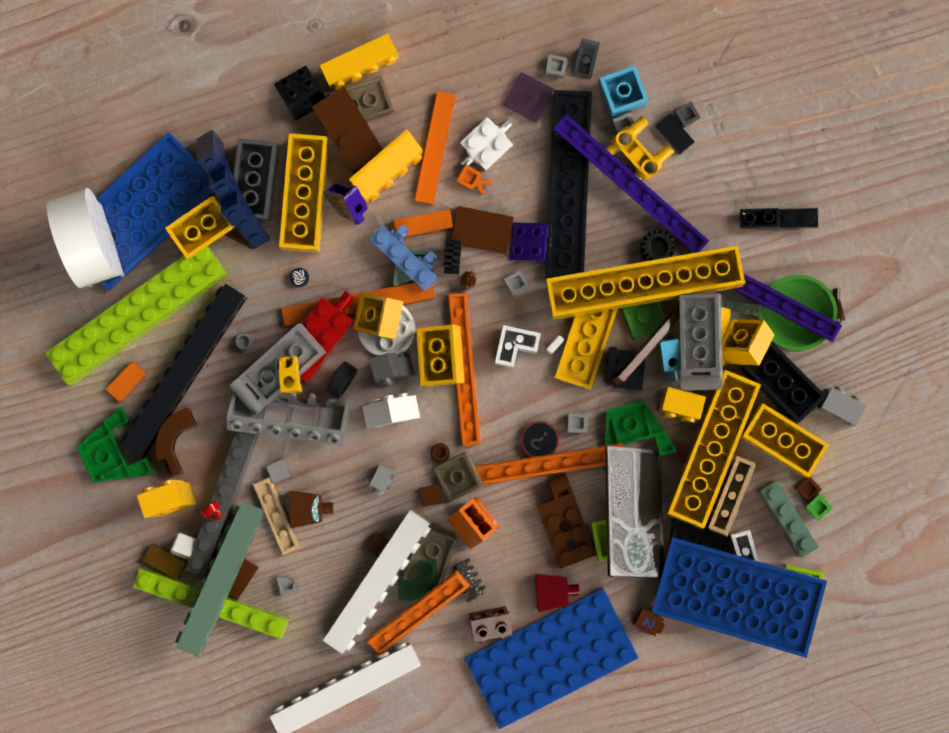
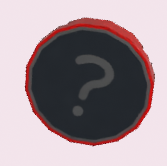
[521,421,559,457]

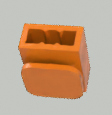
[447,497,498,550]

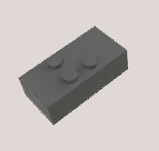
[234,138,279,221]

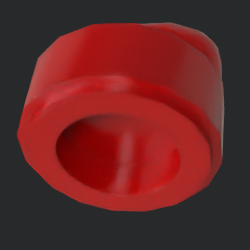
[201,500,221,521]

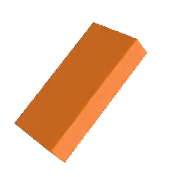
[106,361,147,403]

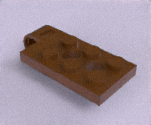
[536,473,596,569]

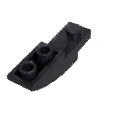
[740,208,818,230]

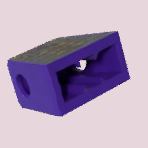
[323,181,368,225]

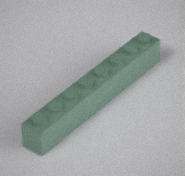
[175,501,264,658]

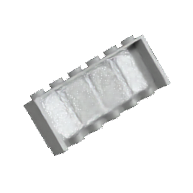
[227,392,351,446]

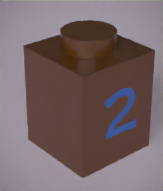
[632,607,665,637]

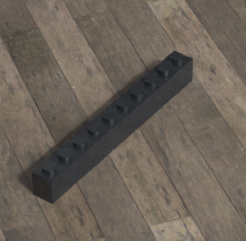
[121,283,247,459]

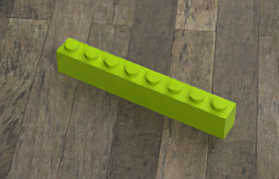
[133,568,290,639]

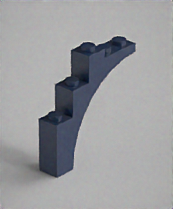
[197,129,270,249]

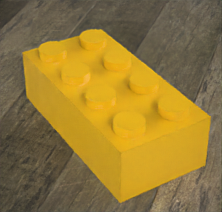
[740,403,829,478]
[137,480,197,518]

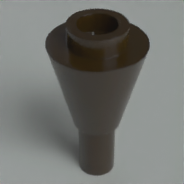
[833,288,845,324]

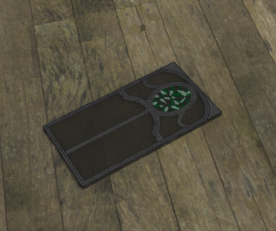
[605,445,664,578]

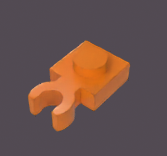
[456,164,492,194]

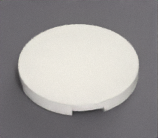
[358,305,415,356]

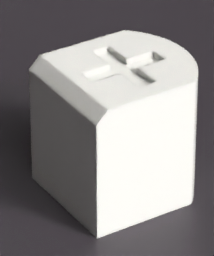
[170,533,197,560]

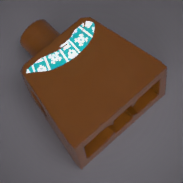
[289,491,334,528]

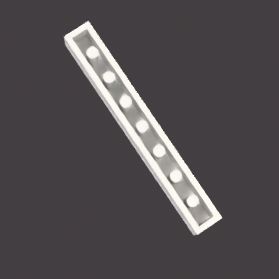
[323,510,431,654]
[270,642,421,733]

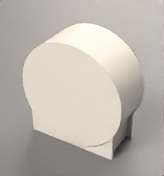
[47,188,124,288]

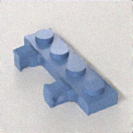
[369,225,438,292]

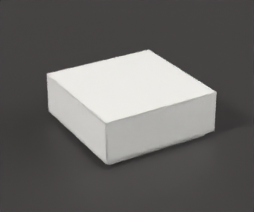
[546,335,565,355]

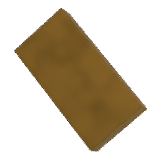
[142,544,186,579]

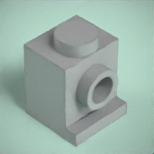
[370,464,398,495]

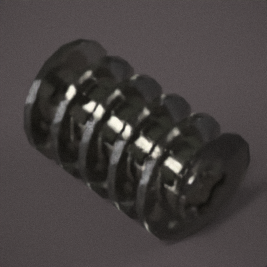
[450,558,486,603]

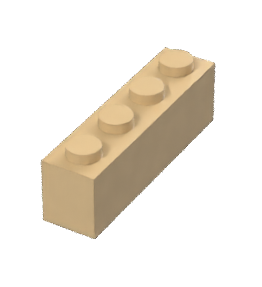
[709,456,756,537]

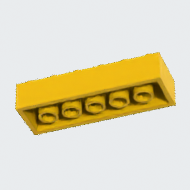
[279,134,329,253]

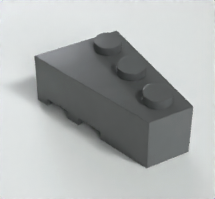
[369,353,415,387]

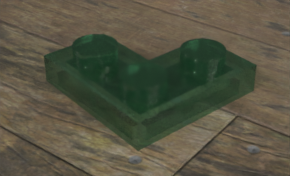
[398,559,438,600]

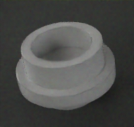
[235,332,254,352]

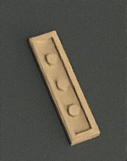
[252,477,301,555]

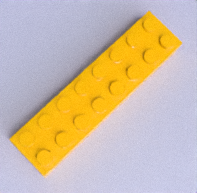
[665,370,761,529]

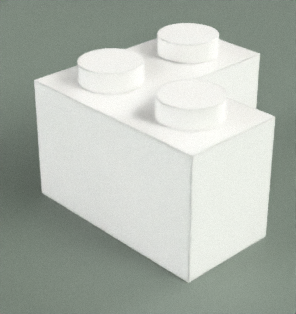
[495,325,541,369]
[362,393,420,429]

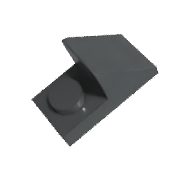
[573,38,600,79]

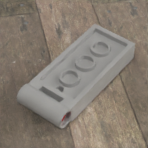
[679,293,723,391]
[229,323,327,416]

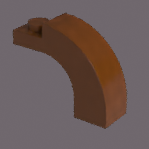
[156,407,197,476]

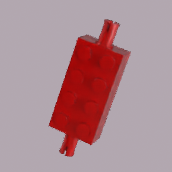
[300,290,355,383]

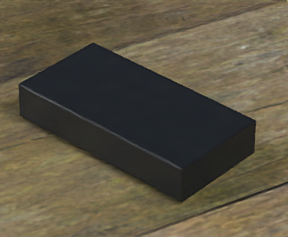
[655,113,695,155]

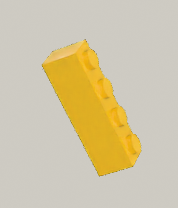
[320,33,399,90]

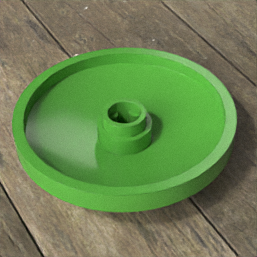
[759,275,837,352]

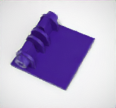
[509,222,548,263]

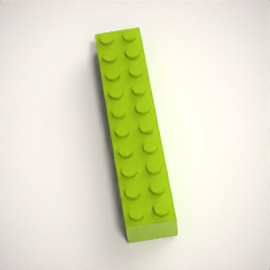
[45,246,229,386]

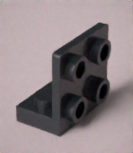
[274,66,326,121]
[604,347,646,390]

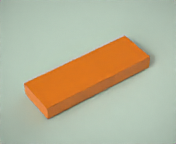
[394,209,453,238]

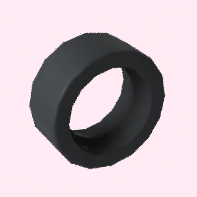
[325,361,358,399]

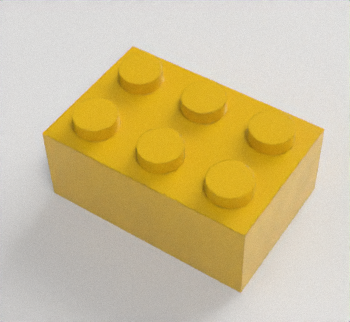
[416,324,465,387]

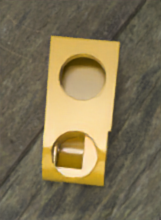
[279,355,302,394]

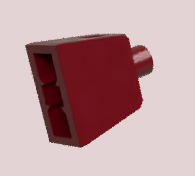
[535,573,580,612]

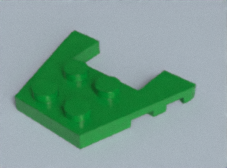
[603,400,677,470]
[77,406,155,482]

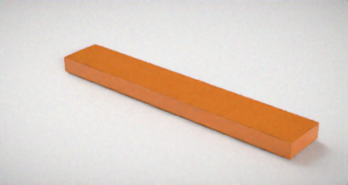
[415,91,456,205]
[367,570,469,655]

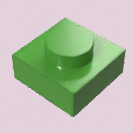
[805,494,833,521]

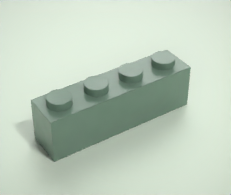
[757,481,819,558]

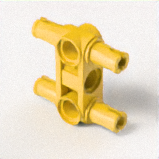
[605,116,674,181]

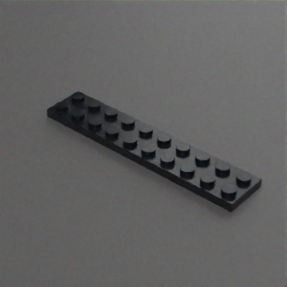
[545,90,592,278]

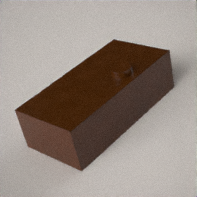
[312,87,383,174]

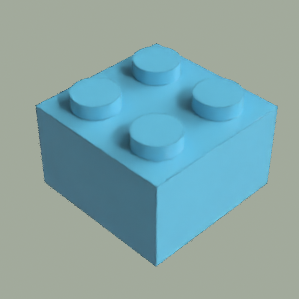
[598,66,648,119]

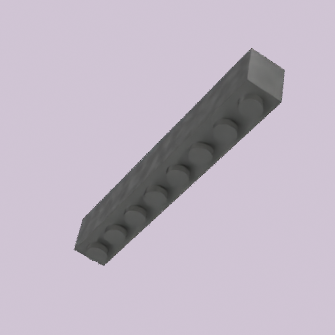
[186,431,259,576]

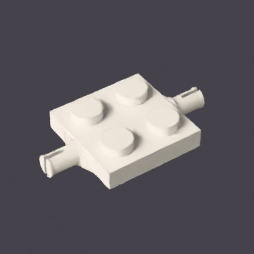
[460,117,513,171]

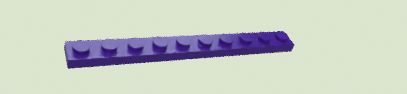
[554,114,709,253]

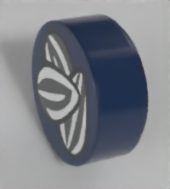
[290,268,309,287]

